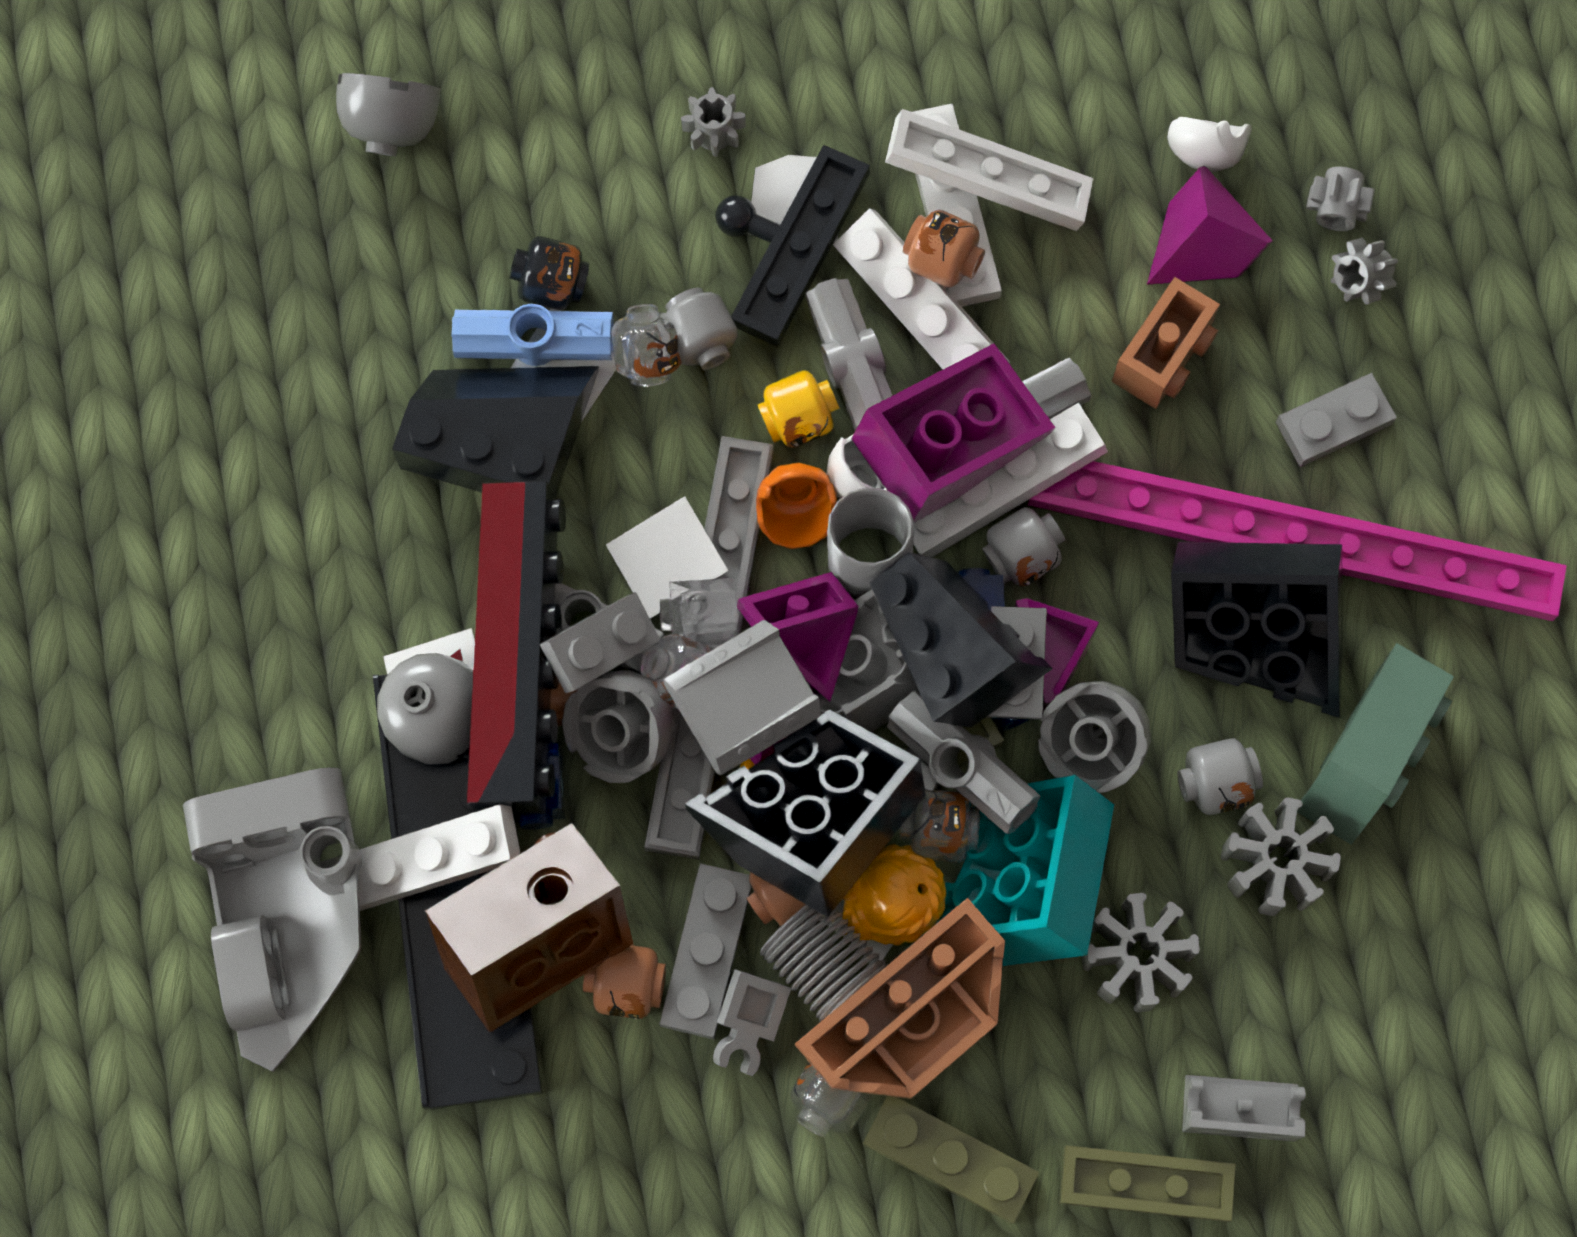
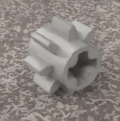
[681,87,746,157]
[1306,167,1375,231]
[1330,237,1398,304]

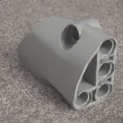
[183,767,362,1072]

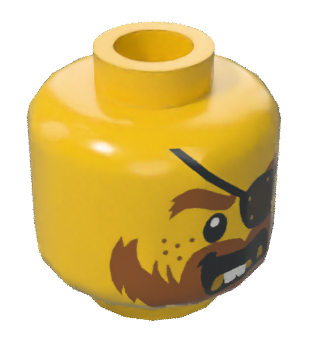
[757,370,840,448]

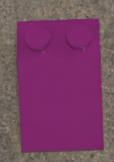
[851,343,1056,523]

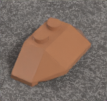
[795,898,1005,1099]

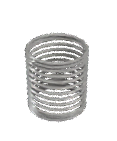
[827,487,914,599]
[760,905,888,1021]

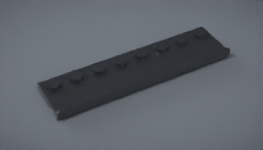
[373,674,543,1110]

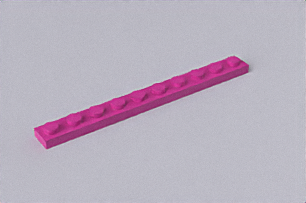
[1028,461,1567,621]

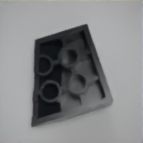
[392,366,599,495]
[1171,542,1343,718]
[685,709,926,917]

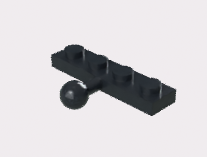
[715,145,870,347]

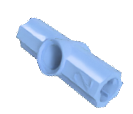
[452,303,614,366]

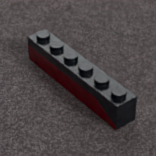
[467,481,566,815]

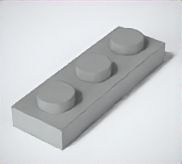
[660,863,752,1040]

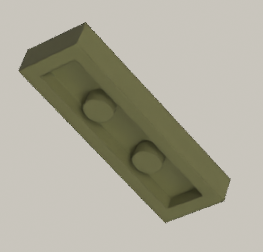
[862,1096,1039,1225]
[1059,1145,1236,1222]

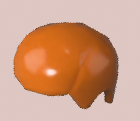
[756,462,837,549]

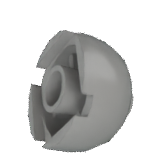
[336,73,441,156]
[377,653,473,765]
[562,670,675,783]
[1038,681,1151,793]

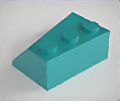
[921,775,1115,966]

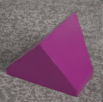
[1147,166,1273,285]
[737,572,859,702]
[1015,598,1099,715]

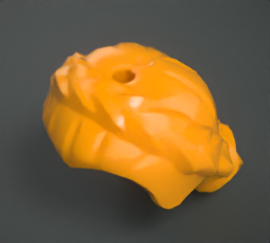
[842,844,946,946]

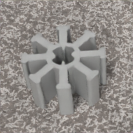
[1221,797,1341,916]
[1081,893,1200,1012]

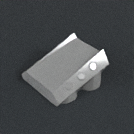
[816,589,919,732]
[663,620,821,776]

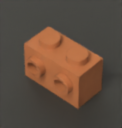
[1112,277,1220,409]

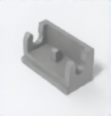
[1182,1075,1306,1142]

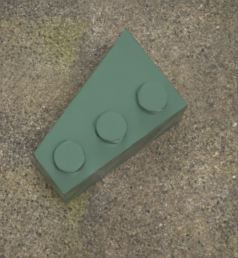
[1297,643,1454,845]

